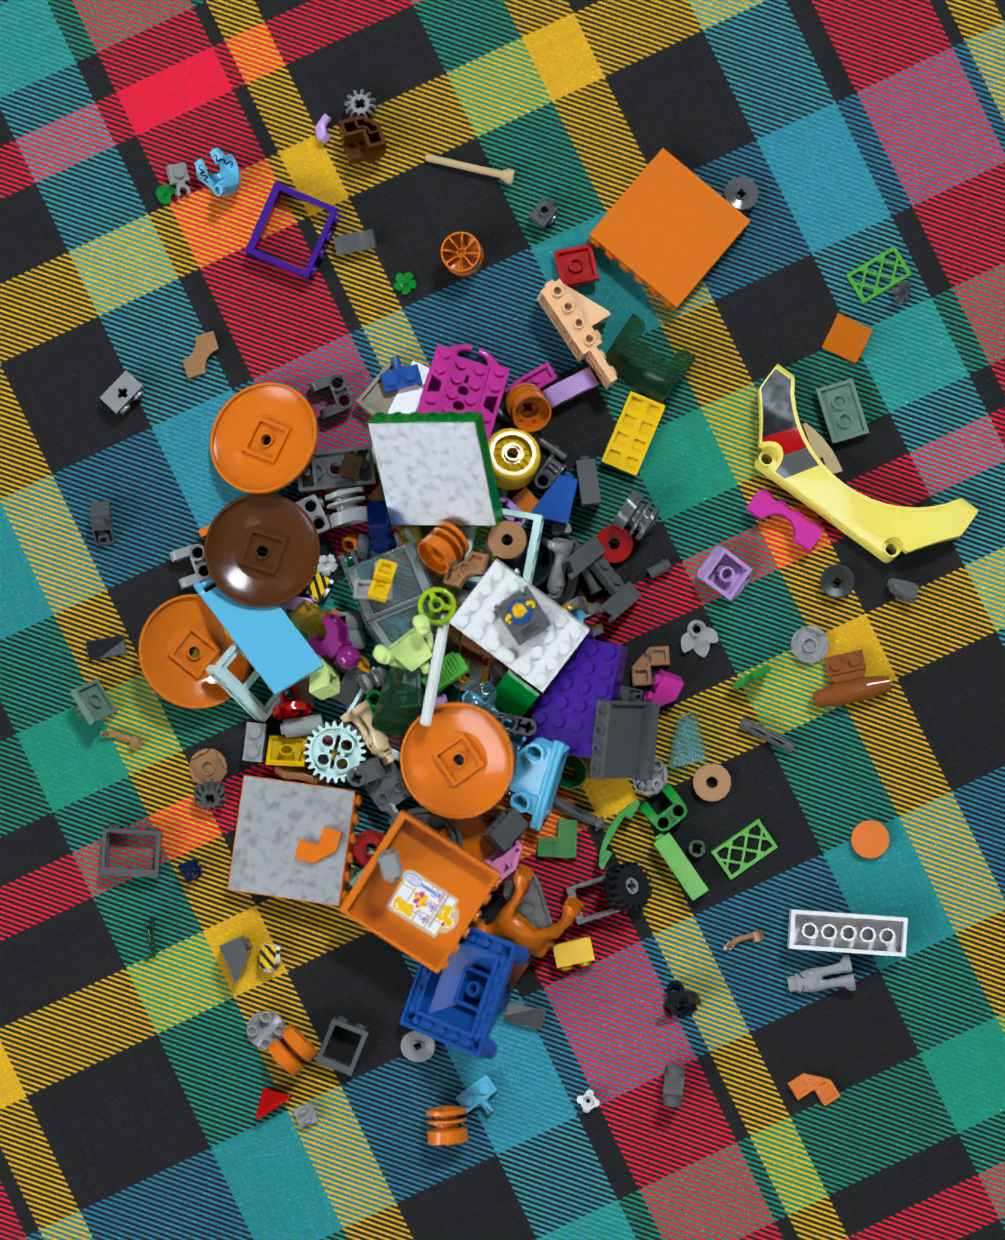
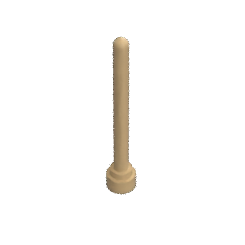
[425,154,515,185]

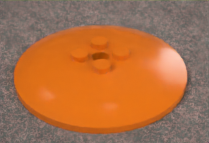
[210,382,318,494]
[138,594,251,709]
[400,702,515,819]

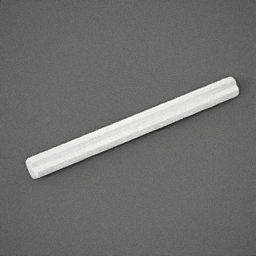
[420,613,450,726]

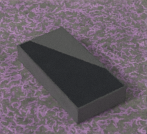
[86,635,127,661]
[504,1001,546,1030]

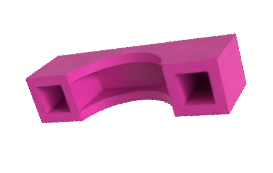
[745,489,823,552]

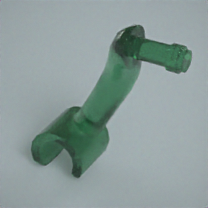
[143,918,156,961]

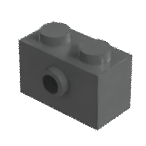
[481,808,529,852]

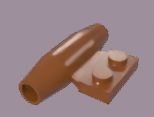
[813,650,891,707]

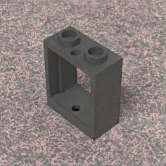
[566,875,620,925]
[315,1015,369,1076]

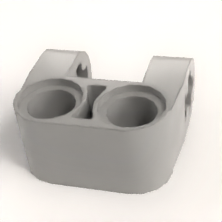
[169,544,211,589]

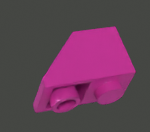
[644,669,684,706]

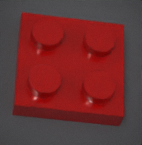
[554,244,599,287]

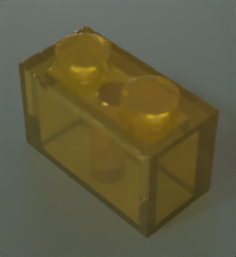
[289,599,331,637]

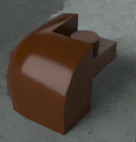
[339,116,386,164]

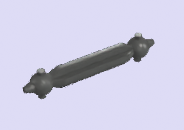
[553,797,609,831]

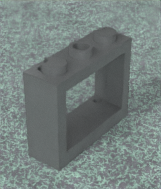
[100,824,163,878]

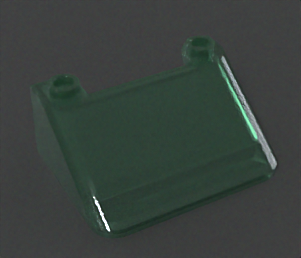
[371,666,463,738]

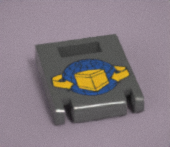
[494,585,553,646]

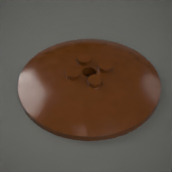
[204,493,320,608]

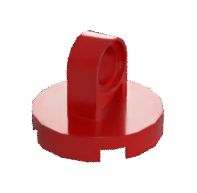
[272,685,311,720]

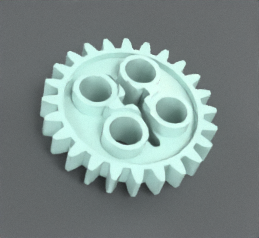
[304,720,367,784]

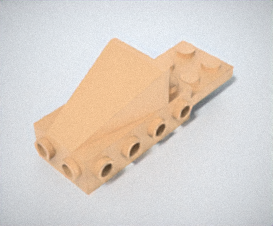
[537,279,617,390]

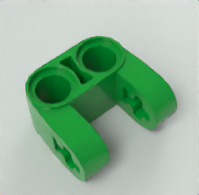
[639,783,687,831]

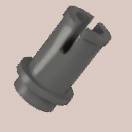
[647,558,673,579]

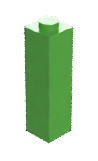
[653,831,709,901]

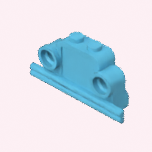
[509,737,570,831]

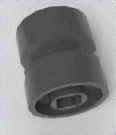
[357,534,386,561]

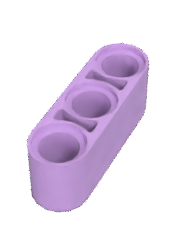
[542,367,599,409]

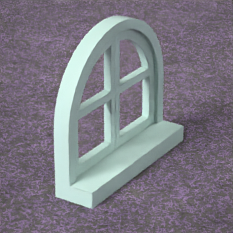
[205,642,289,722]

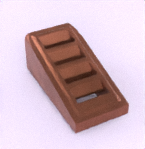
[458,635,495,671]

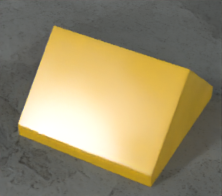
[266,735,308,767]

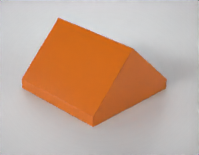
[821,313,872,364]

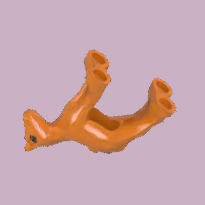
[469,864,584,958]

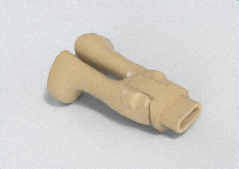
[340,700,395,766]

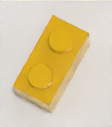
[552,936,595,971]

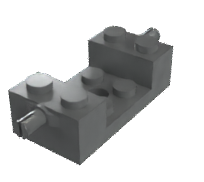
[297,445,377,494]

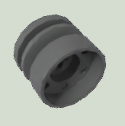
[612,490,661,541]

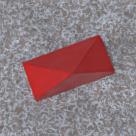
[256,1088,292,1120]

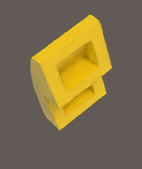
[367,558,398,603]

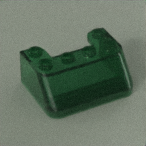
[606,313,696,404]

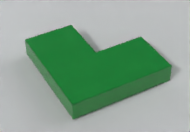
[731,664,771,690]
[537,819,578,858]

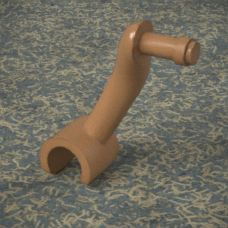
[100,731,142,749]
[723,930,764,950]

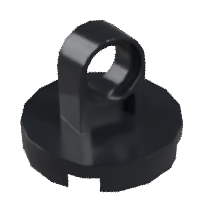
[662,980,701,1019]

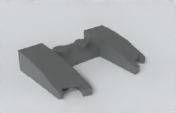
[563,535,641,623]

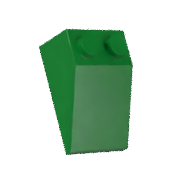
[486,671,540,724]

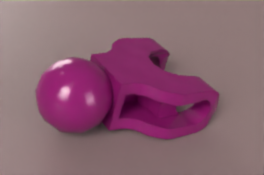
[308,613,360,670]

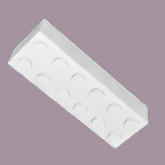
[787,909,908,957]

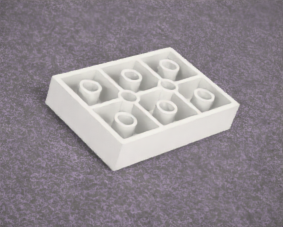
[449,559,590,692]

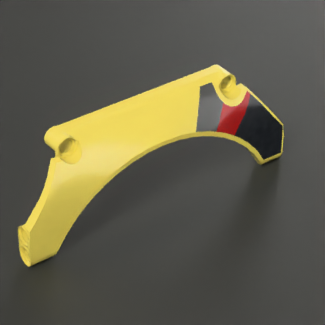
[754,364,979,563]

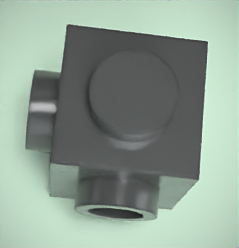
[529,198,558,230]

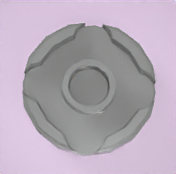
[790,625,829,664]

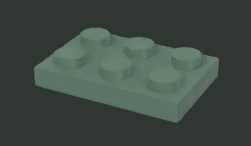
[815,378,869,444]

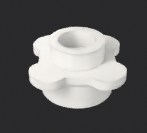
[577,1090,600,1113]

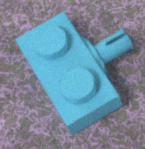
[456,1074,498,1115]

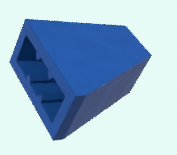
[531,473,578,526]

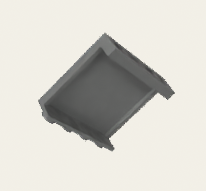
[589,700,660,780]

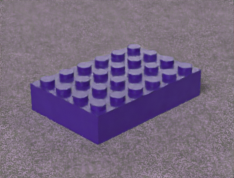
[526,638,629,758]

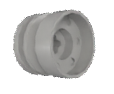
[324,487,371,528]

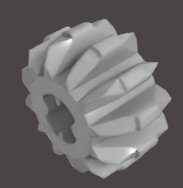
[344,89,377,119]

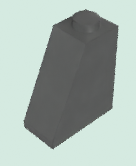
[575,456,601,508]

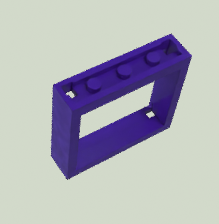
[245,182,340,281]

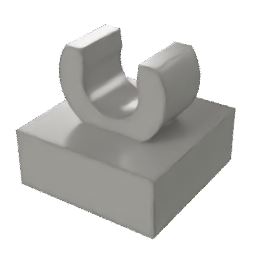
[293,1102,319,1128]

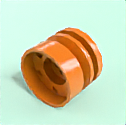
[505,383,552,432]
[417,522,470,574]
[426,1105,468,1145]

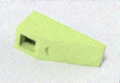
[309,655,340,700]

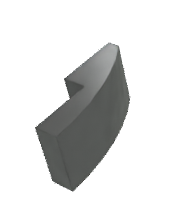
[333,229,377,256]

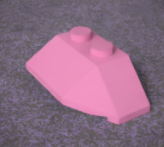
[484,838,523,892]

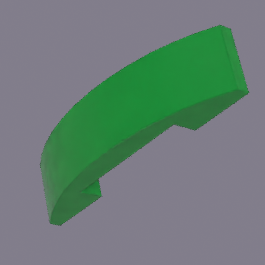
[599,801,641,870]

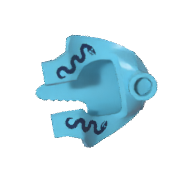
[194,147,241,196]

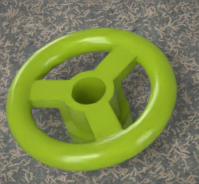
[418,587,456,625]

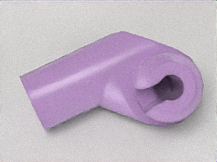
[315,114,332,143]

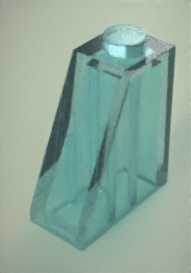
[668,712,707,769]

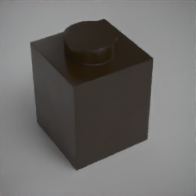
[338,451,365,482]

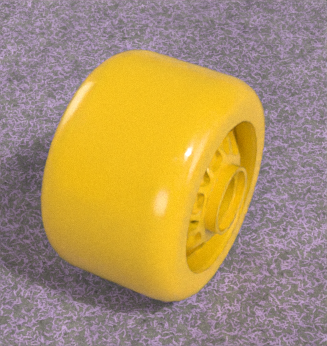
[488,428,541,490]

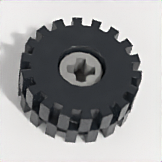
[603,861,652,912]

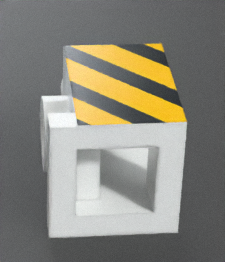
[306,572,335,603]
[259,944,282,973]

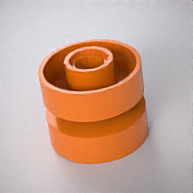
[441,232,484,277]
[266,1024,319,1076]

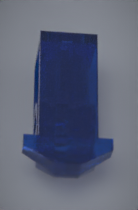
[367,499,397,554]

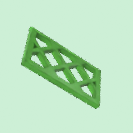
[846,246,913,304]
[711,818,778,880]

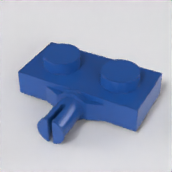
[380,355,422,393]

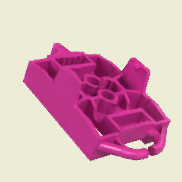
[415,344,510,443]

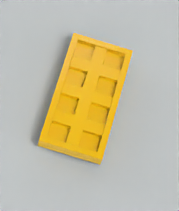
[601,391,666,476]

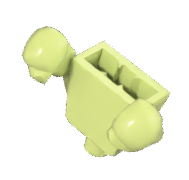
[373,615,434,675]

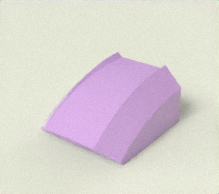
[697,546,753,601]

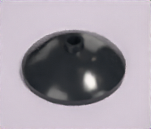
[496,532,554,587]

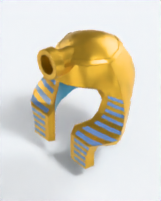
[561,596,604,639]

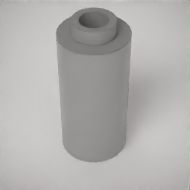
[280,713,324,738]

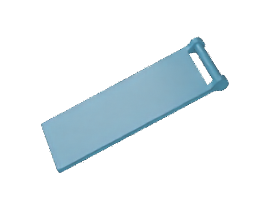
[193,577,323,695]

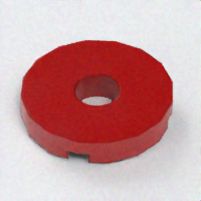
[596,525,633,563]
[352,829,386,867]

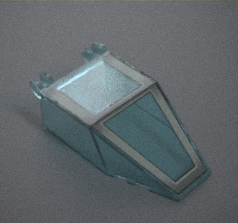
[339,528,448,690]

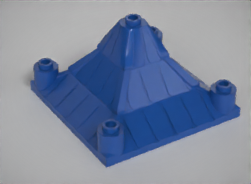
[399,925,529,1059]

